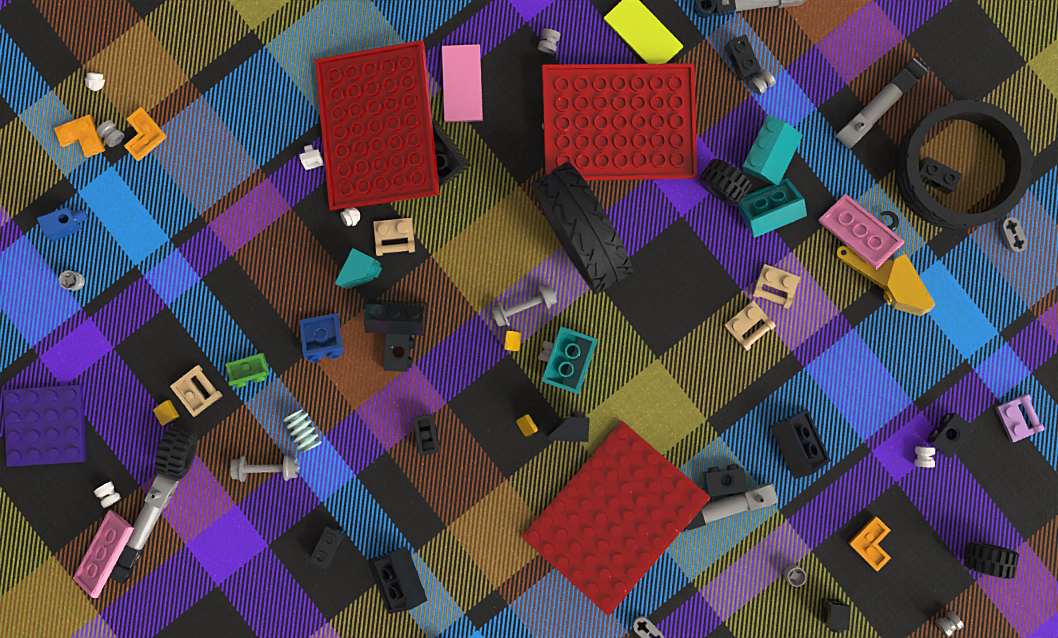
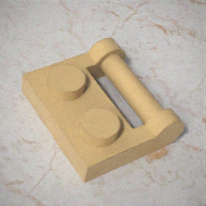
[374,218,415,256]
[752,264,800,309]
[724,300,776,351]
[170,365,223,417]

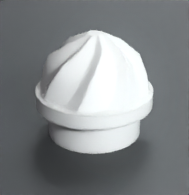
[85,72,105,91]
[340,208,360,227]

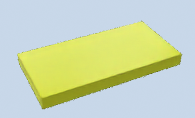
[603,0,683,64]

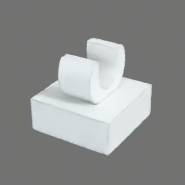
[299,145,324,170]

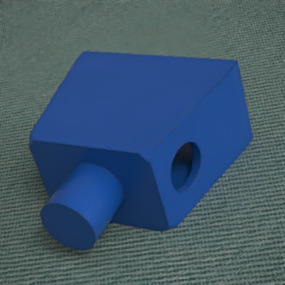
[37,207,88,242]

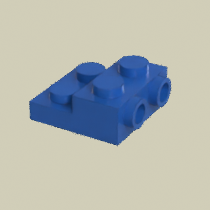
[299,313,344,363]

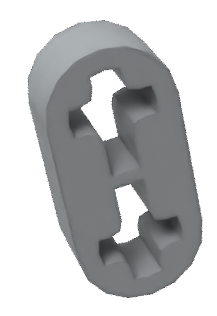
[999,217,1027,253]
[633,615,664,638]

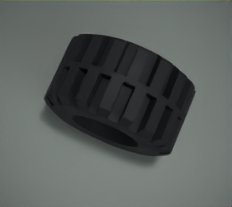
[699,158,752,206]
[155,426,198,480]
[964,541,1019,579]

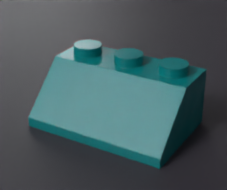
[743,115,803,187]
[737,178,807,238]
[335,248,382,289]
[542,327,598,394]

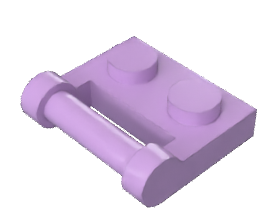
[995,394,1045,443]

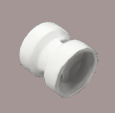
[915,446,935,467]
[94,482,121,508]

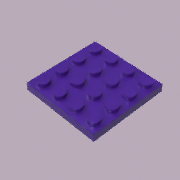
[3,385,86,467]

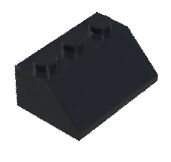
[432,119,471,188]
[363,299,427,336]
[770,408,831,479]
[547,411,590,442]
[368,546,428,614]

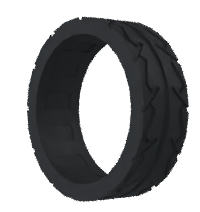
[894,100,1033,230]
[531,161,633,294]

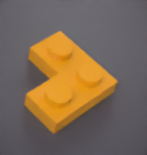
[124,107,167,161]
[54,114,105,158]
[848,516,891,572]

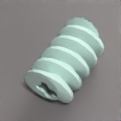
[283,410,322,453]

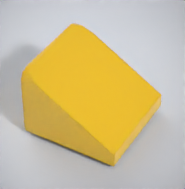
[504,331,521,351]
[153,400,179,426]
[516,414,538,436]

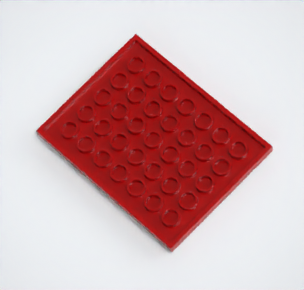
[315,40,440,211]
[542,63,698,181]
[522,421,711,617]

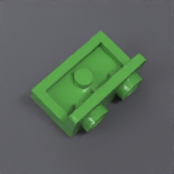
[225,353,270,389]

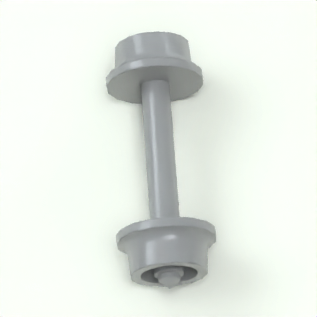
[492,285,557,327]
[229,455,300,482]

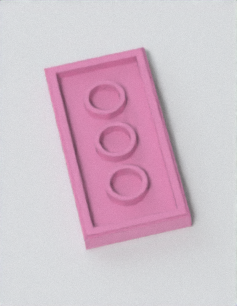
[442,44,483,122]
[818,193,904,270]
[73,510,134,598]

